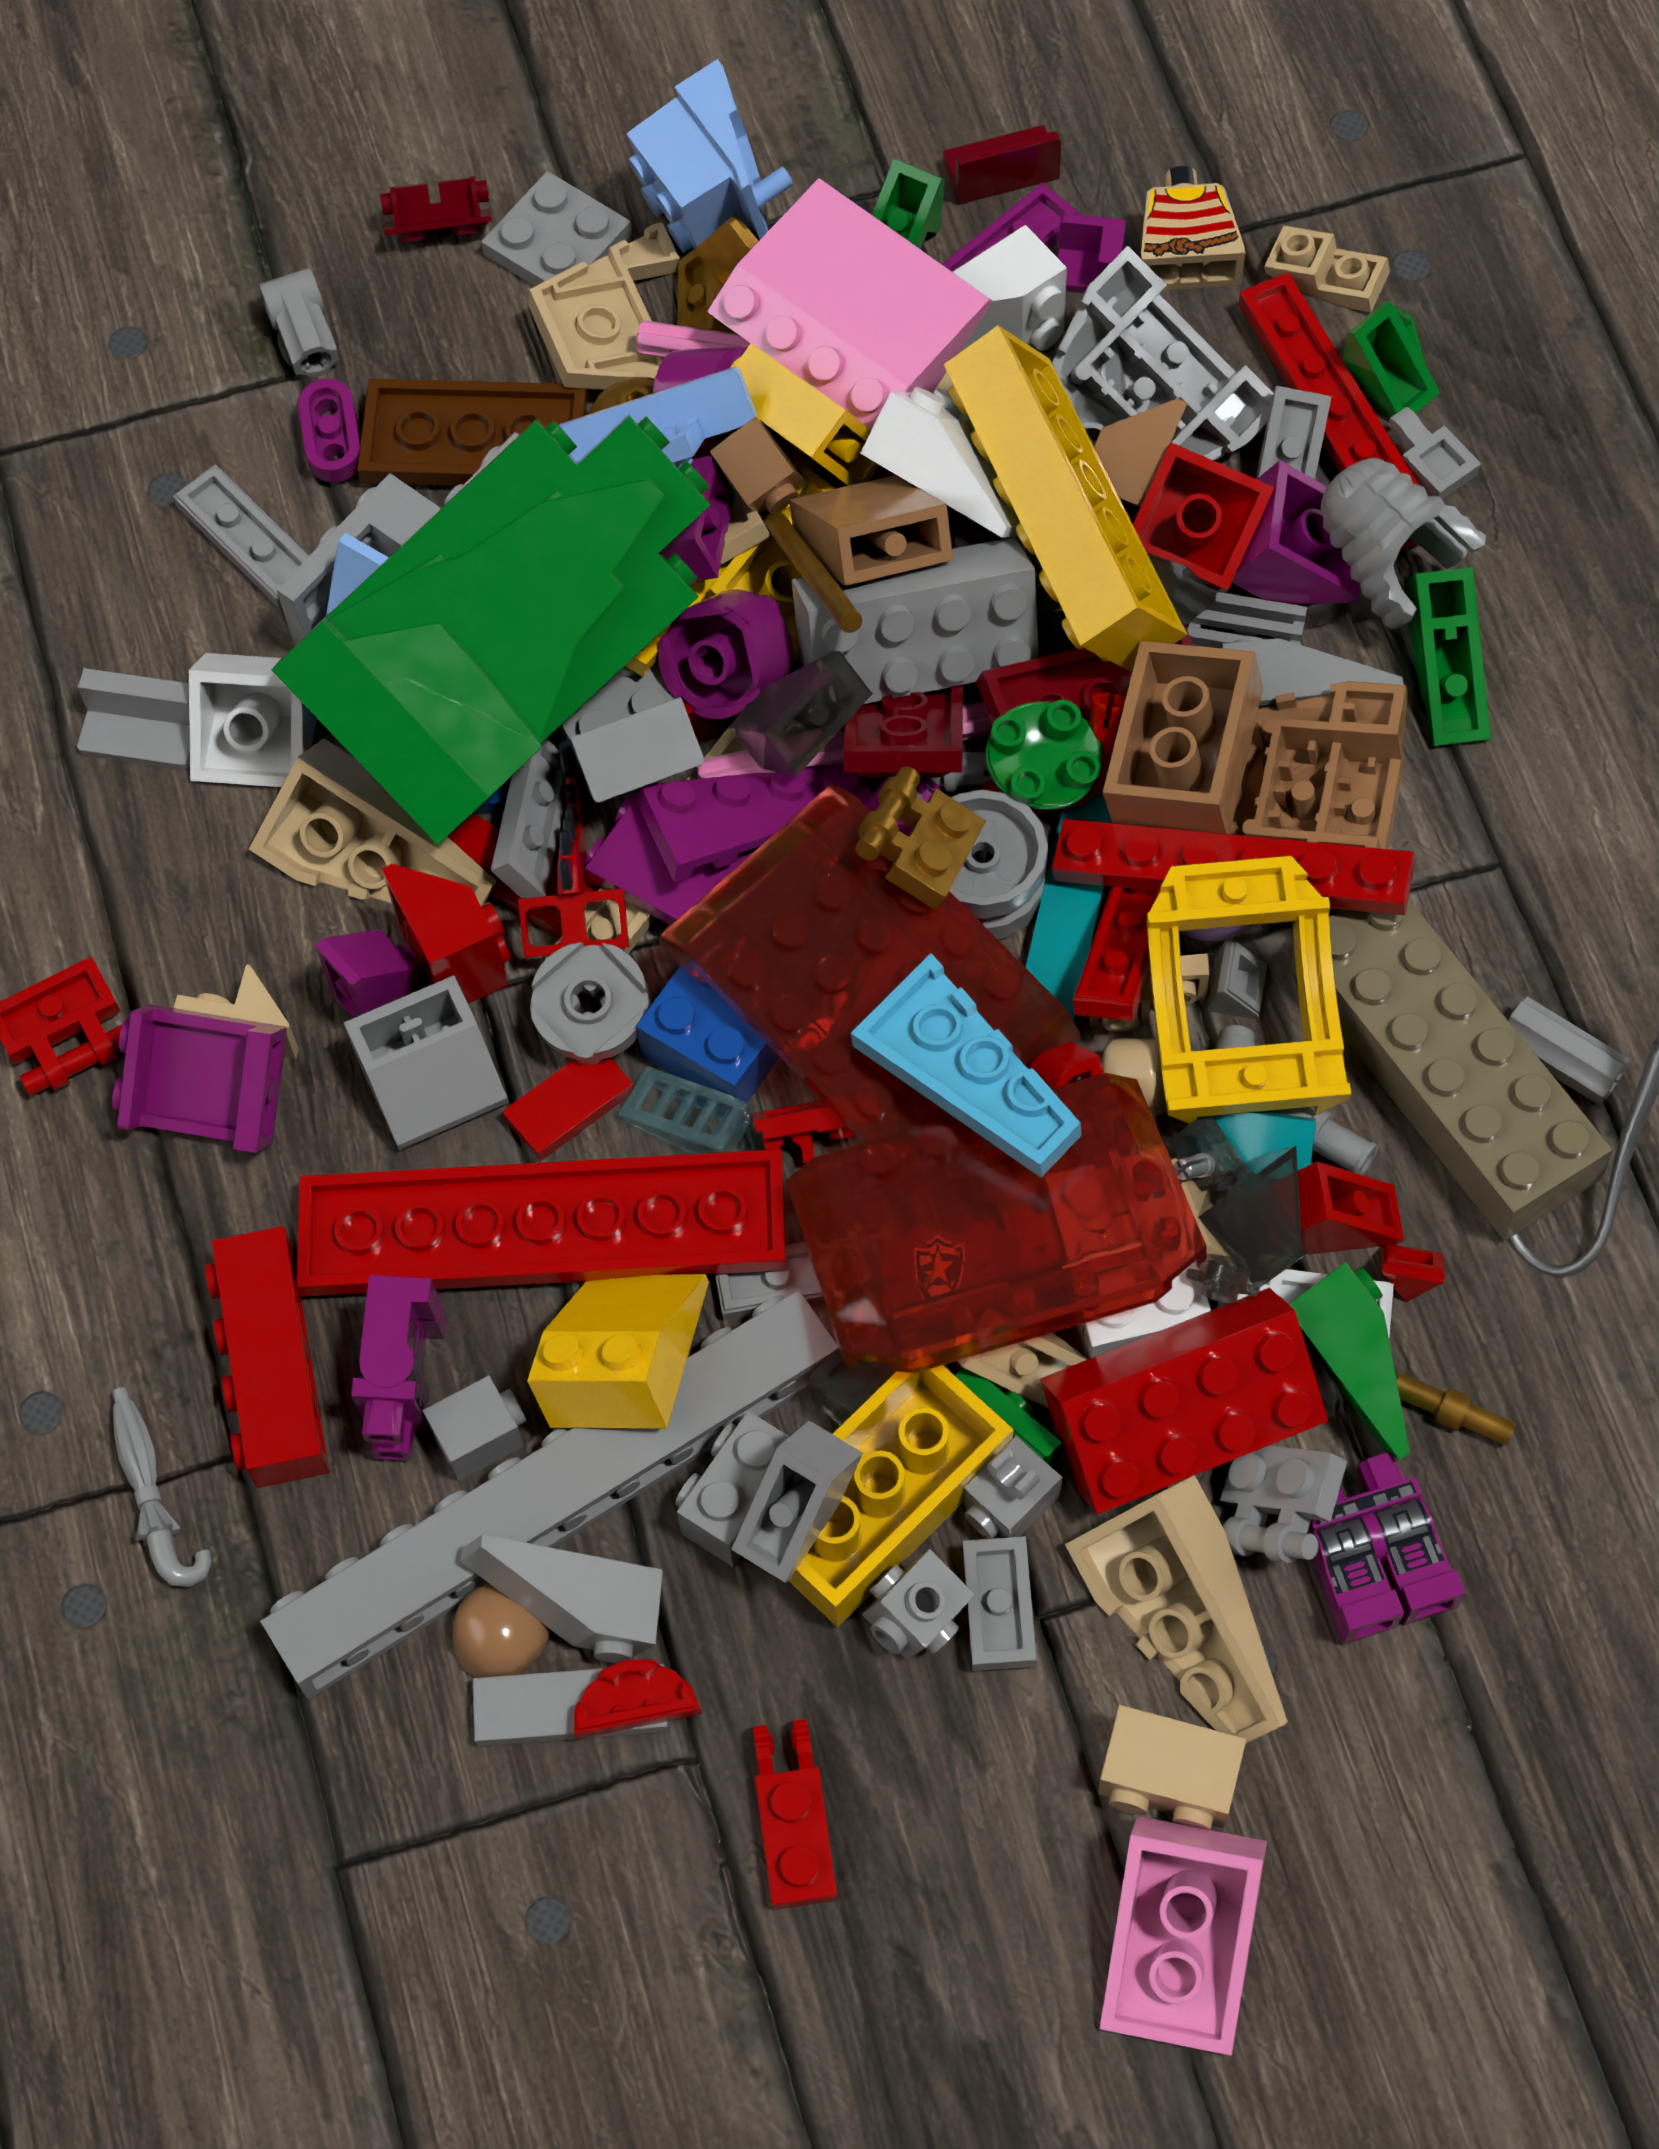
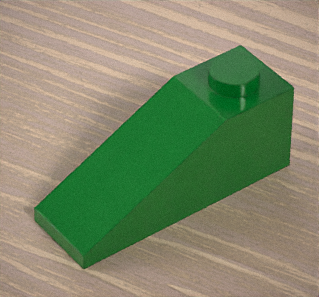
[1403,567,1491,746]
[1288,1262,1410,1461]

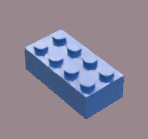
[635,847,869,1115]

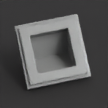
[1206,939,1267,1018]

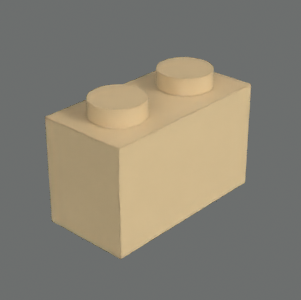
[1098,1705,1246,1830]

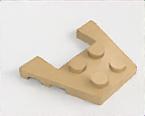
[527,222,680,390]

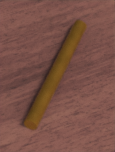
[765,511,863,633]

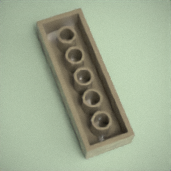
[1290,900,1613,1241]

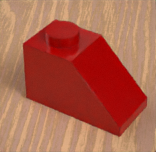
[1261,1161,1405,1254]

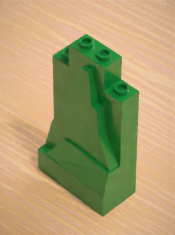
[271,414,710,845]

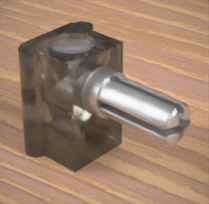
[1168,1116,1245,1192]

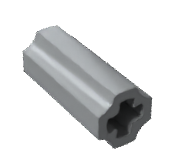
[1508,996,1630,1106]

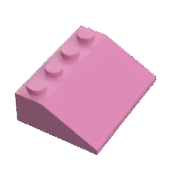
[707,178,993,430]

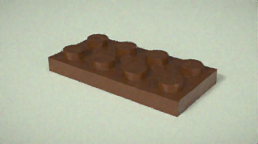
[357,378,588,486]

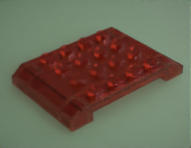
[659,783,1082,1199]

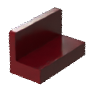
[943,125,1061,205]

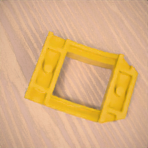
[1147,856,1351,1126]

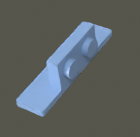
[559,367,757,467]

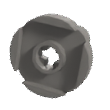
[530,943,651,1065]

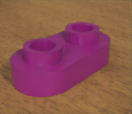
[298,379,361,482]

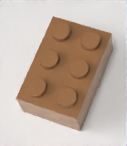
[1103,641,1263,834]

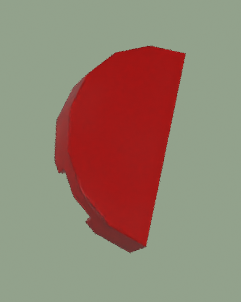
[574,1659,702,1740]

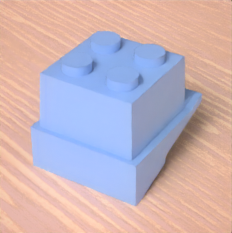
[626,59,794,253]

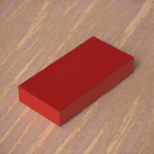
[502,1058,635,1162]

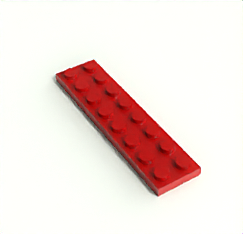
[296,1149,787,1297]

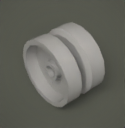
[921,790,1048,942]

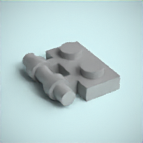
[1220,1445,1347,1563]

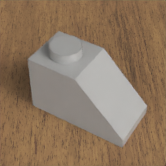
[731,1421,863,1583]

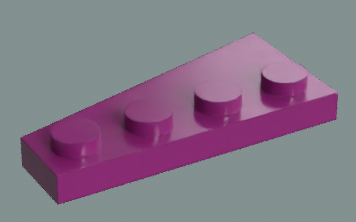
[637,764,873,882]

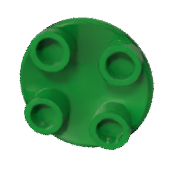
[986,700,1102,810]

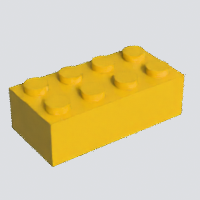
[788,1347,1014,1628]

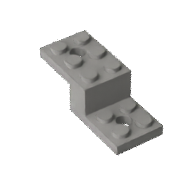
[276,432,519,646]

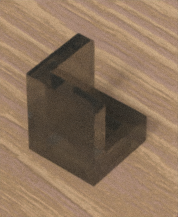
[809,1333,896,1426]

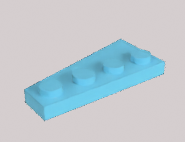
[851,953,1081,1178]

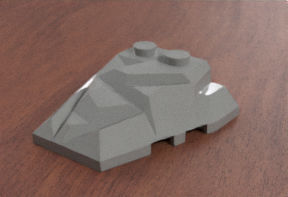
[1052,246,1273,460]

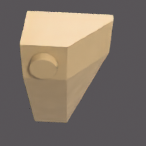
[249,739,497,906]
[1065,1475,1288,1744]

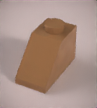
[1090,398,1187,513]
[710,417,807,516]

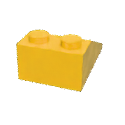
[527,1274,709,1429]

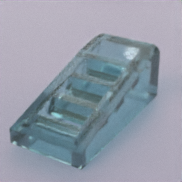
[618,1066,752,1154]

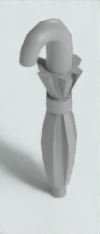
[112,1387,212,1587]

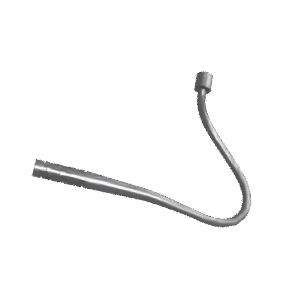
[1508,1030,1659,1277]

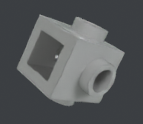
[862,1549,975,1660]

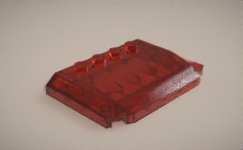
[786,1073,1207,1373]

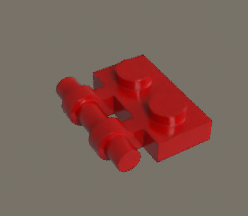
[0,956,122,1097]

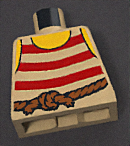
[1141,166,1245,291]

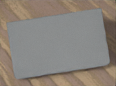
[77,668,190,770]
[570,697,704,803]

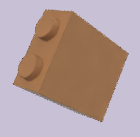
[789,475,953,586]

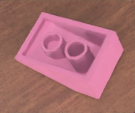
[1100,1816,1267,2056]

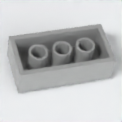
[792,537,1039,713]

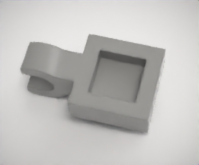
[1387,407,1481,500]

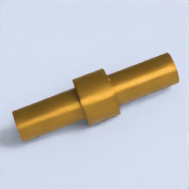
[1397,1373,1517,1446]

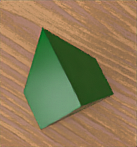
[1343,301,1440,419]

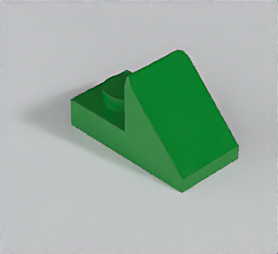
[872,158,945,249]

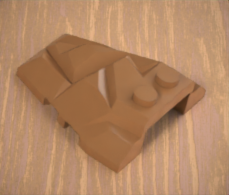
[1230,681,1408,849]

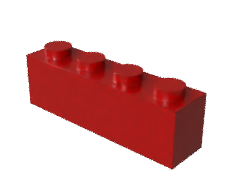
[205,1226,330,1489]

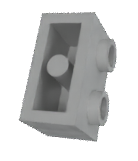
[675,1411,790,1567]

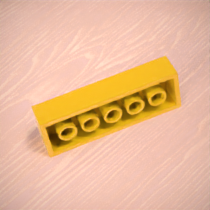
[943,325,1187,672]

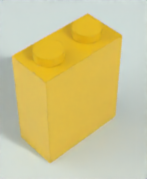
[730,343,880,486]

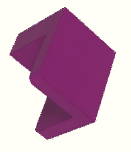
[1057,214,1126,293]

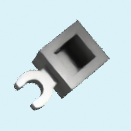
[963,1436,1062,1539]

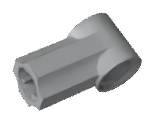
[258,268,340,378]

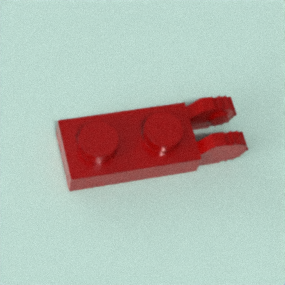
[753,1719,838,1910]

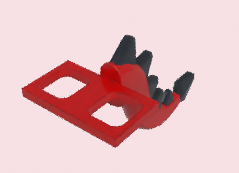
[518,740,630,958]

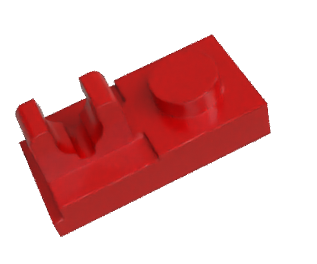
[751,1091,877,1163]

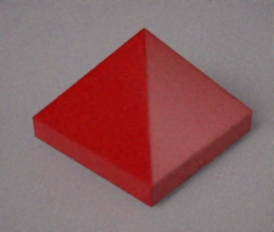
[1382,1243,1445,1302]

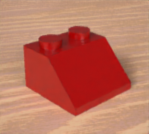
[1133,442,1275,592]
[381,864,511,1004]

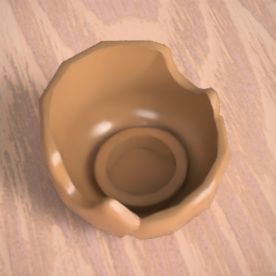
[452,1582,549,1678]

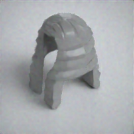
[1321,458,1486,630]

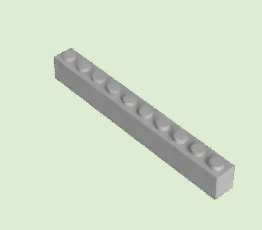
[260,1290,841,1700]

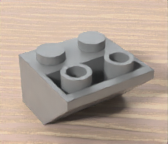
[344,975,509,1150]

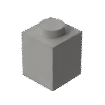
[422,1375,526,1481]

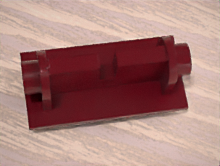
[380,176,492,242]

